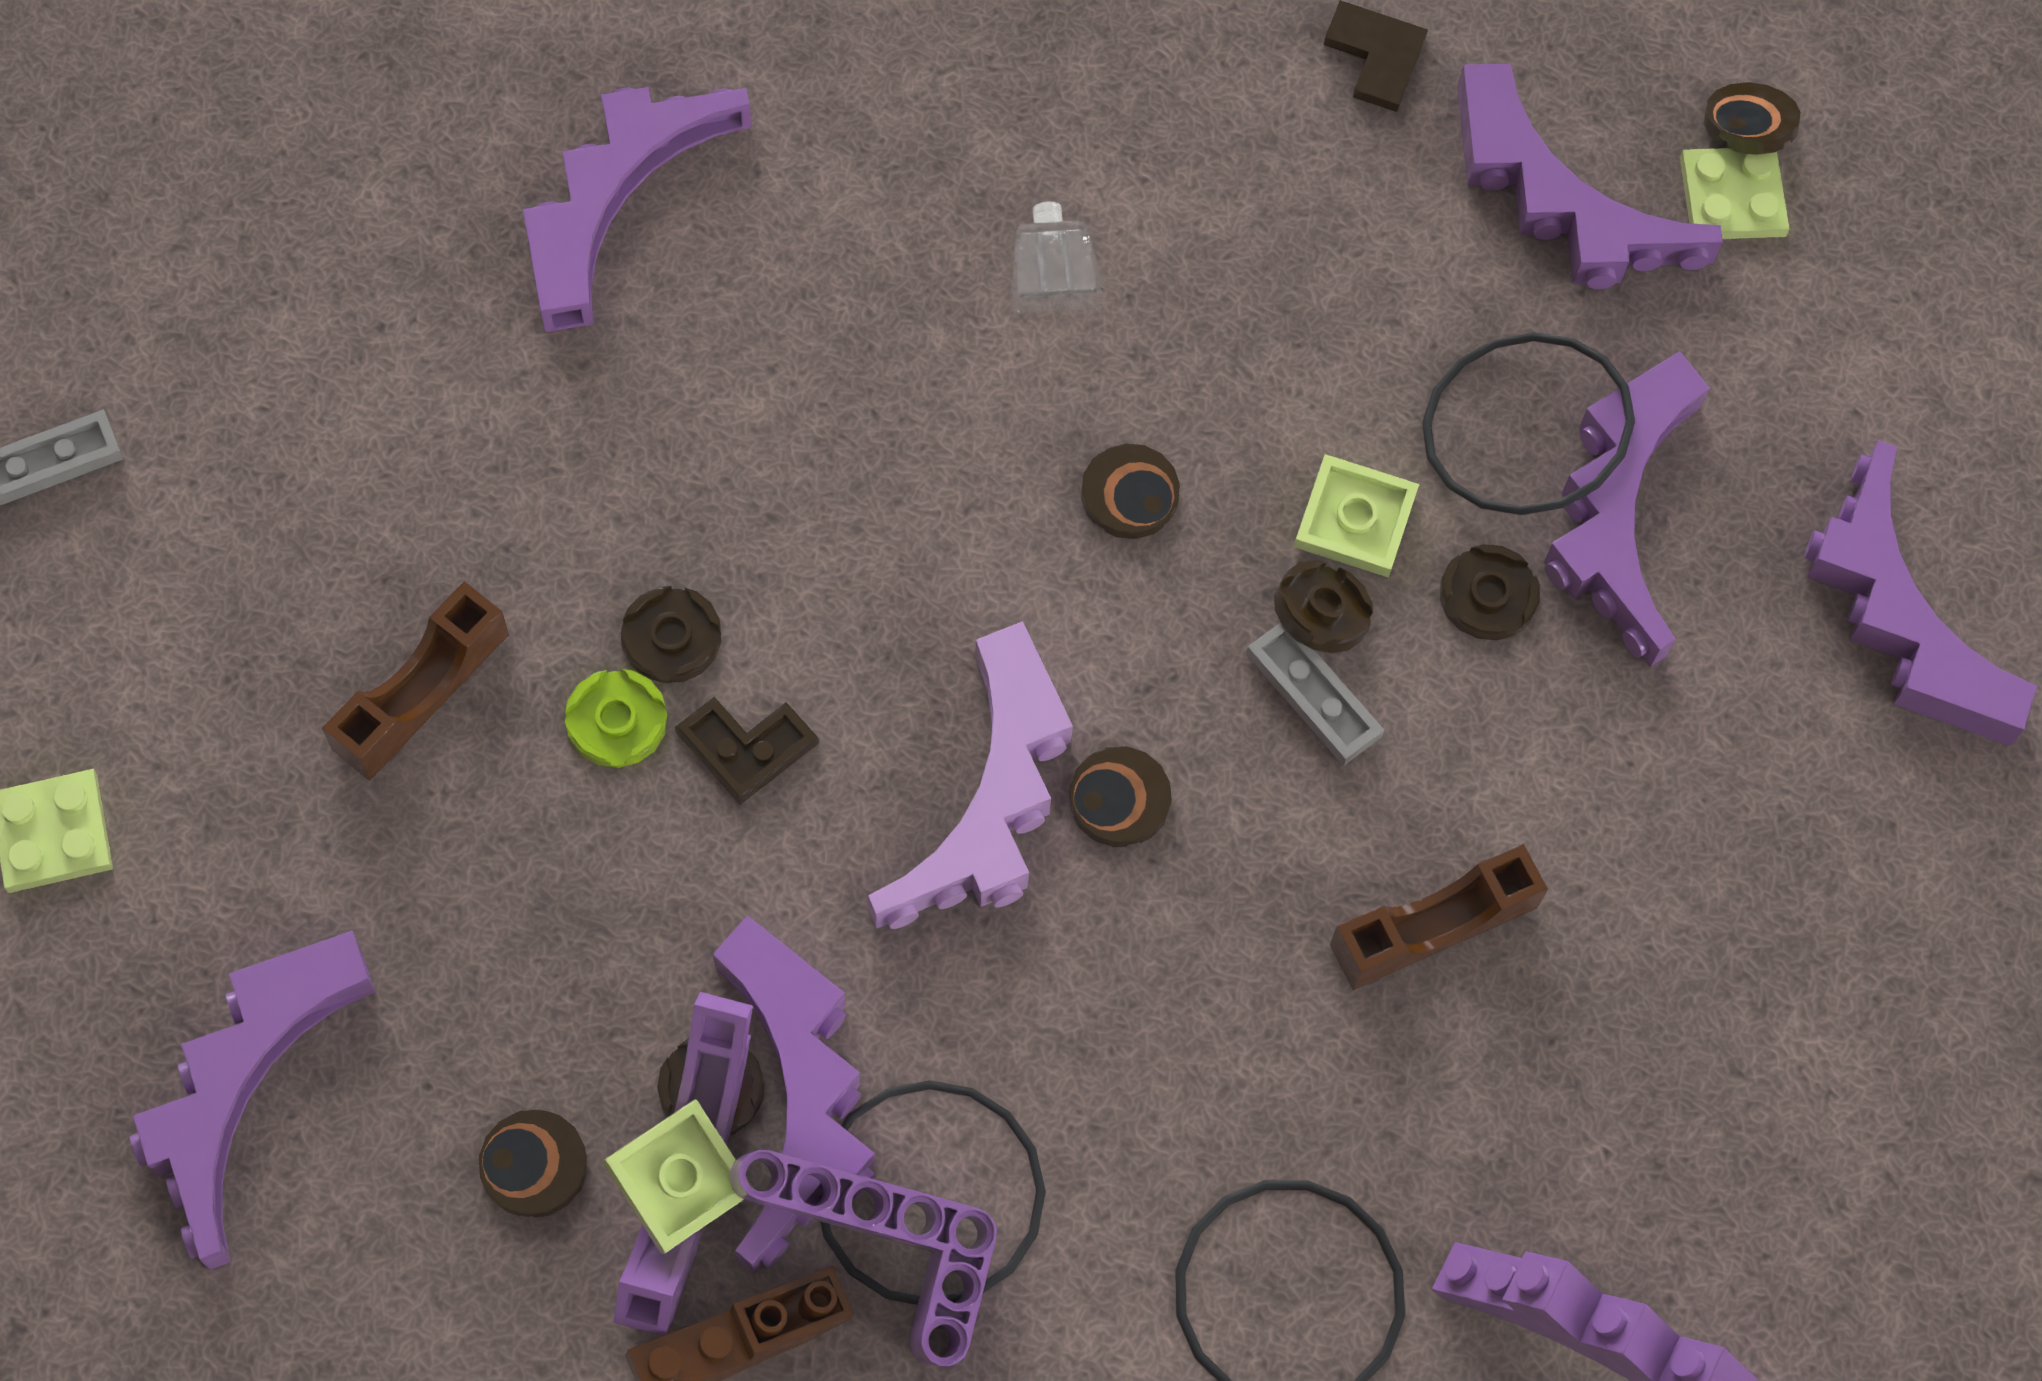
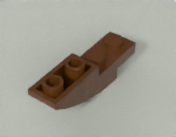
[625,1265,854,1381]

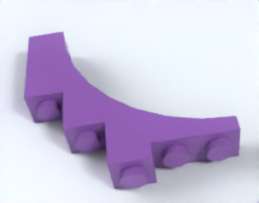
[1457,64,1723,289]
[523,87,752,332]
[1544,351,1710,667]
[1804,440,2037,746]
[713,915,876,1274]
[130,931,375,1270]
[1432,1242,1759,1381]

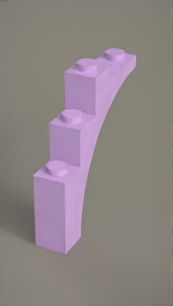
[868,621,1073,929]

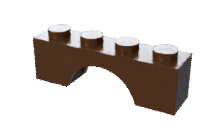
[322,581,509,781]
[1330,844,1548,990]

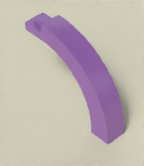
[613,992,753,1336]

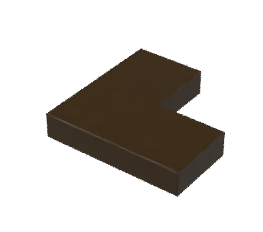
[1324,0,1428,112]
[675,697,819,805]

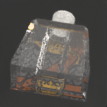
[1010,201,1104,315]

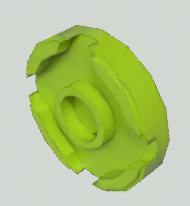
[565,669,668,768]

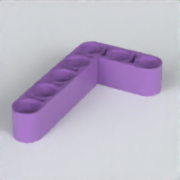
[730,1150,997,1366]

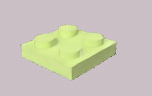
[1680,148,1789,239]
[1294,454,1419,578]
[0,769,113,893]
[602,1099,754,1254]

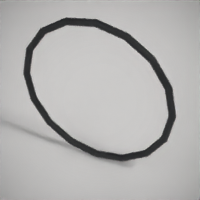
[1422,332,1635,515]
[820,1080,1046,1305]
[1175,1180,1405,1381]

